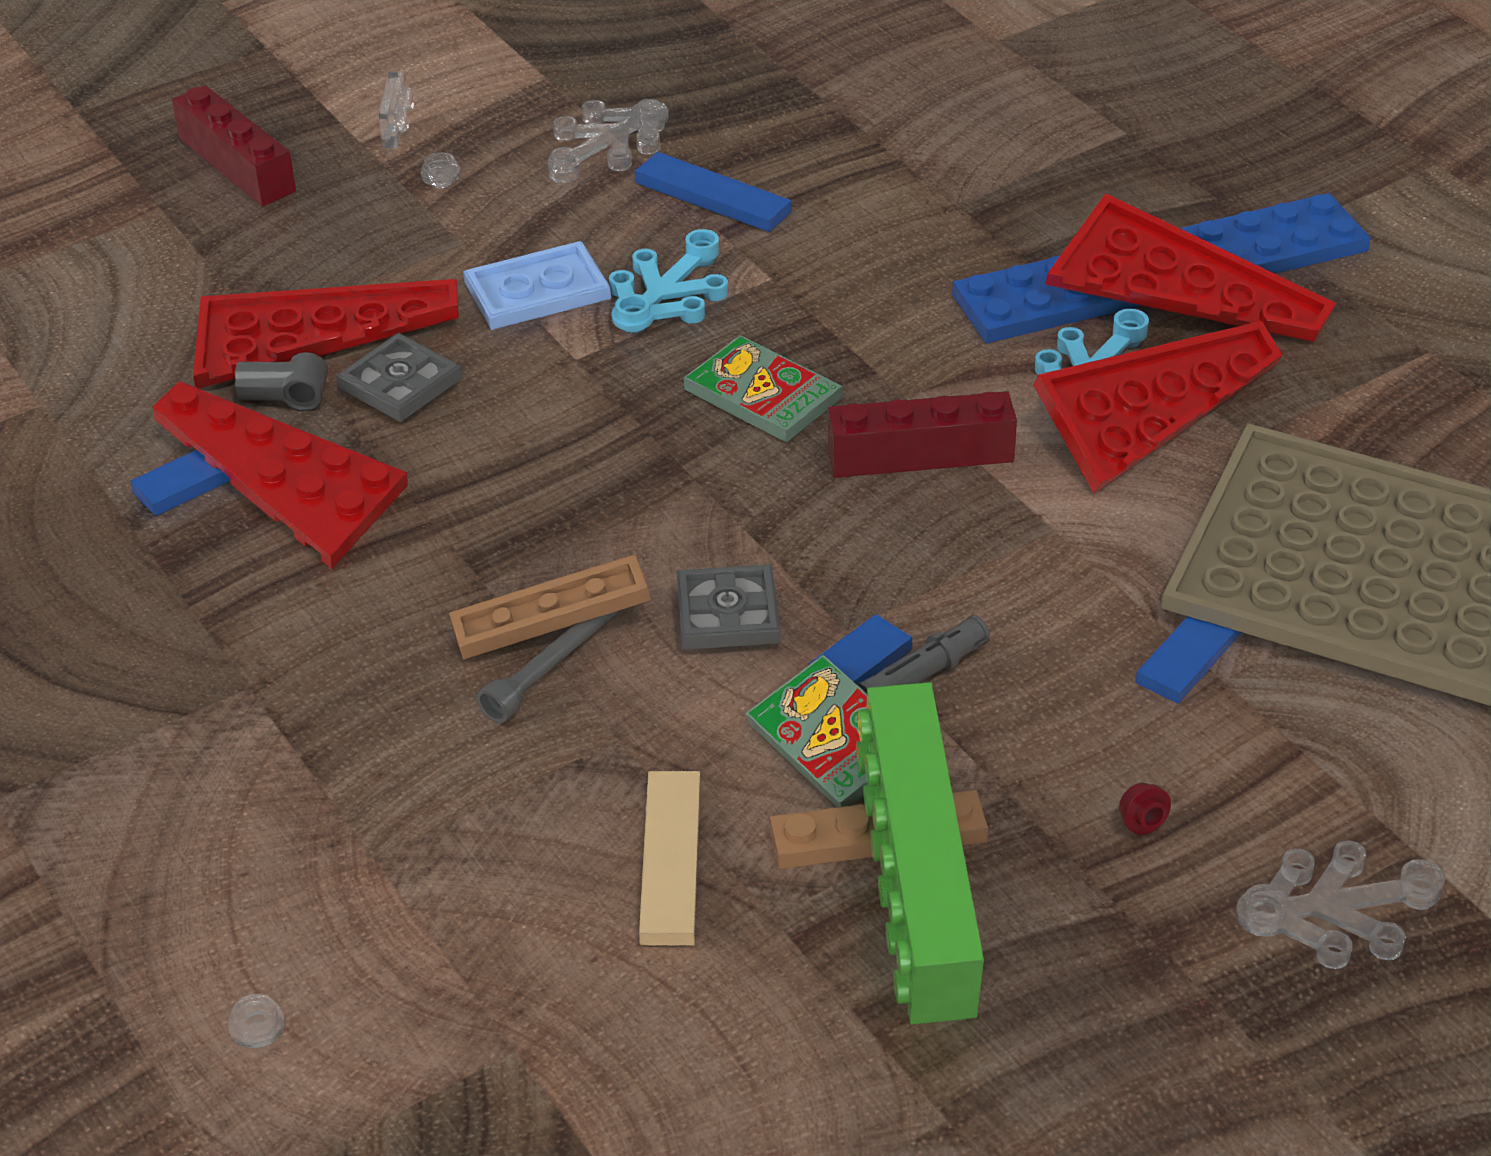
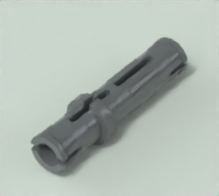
[857,615,990,693]

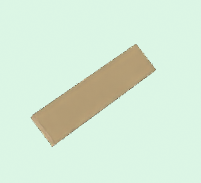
[639,771,701,945]

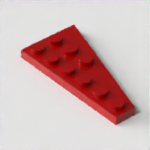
[1045,193,1336,342]
[193,279,459,389]
[1033,321,1283,494]
[153,381,408,569]

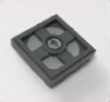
[336,333,463,422]
[676,564,781,650]

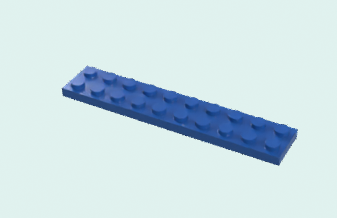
[952,193,1371,344]

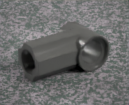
[235,352,328,411]

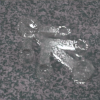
[547,99,669,183]
[1236,841,1445,969]

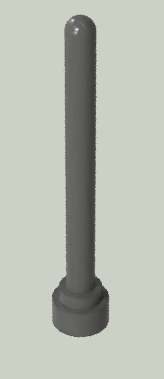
[476,610,621,724]

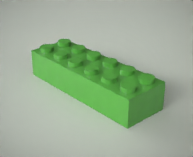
[856,682,984,1025]

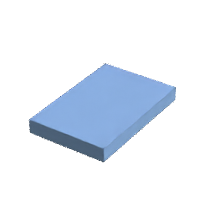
[463,241,611,330]

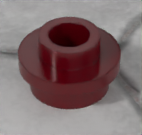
[1119,783,1171,835]

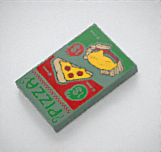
[684,335,842,443]
[745,655,868,807]

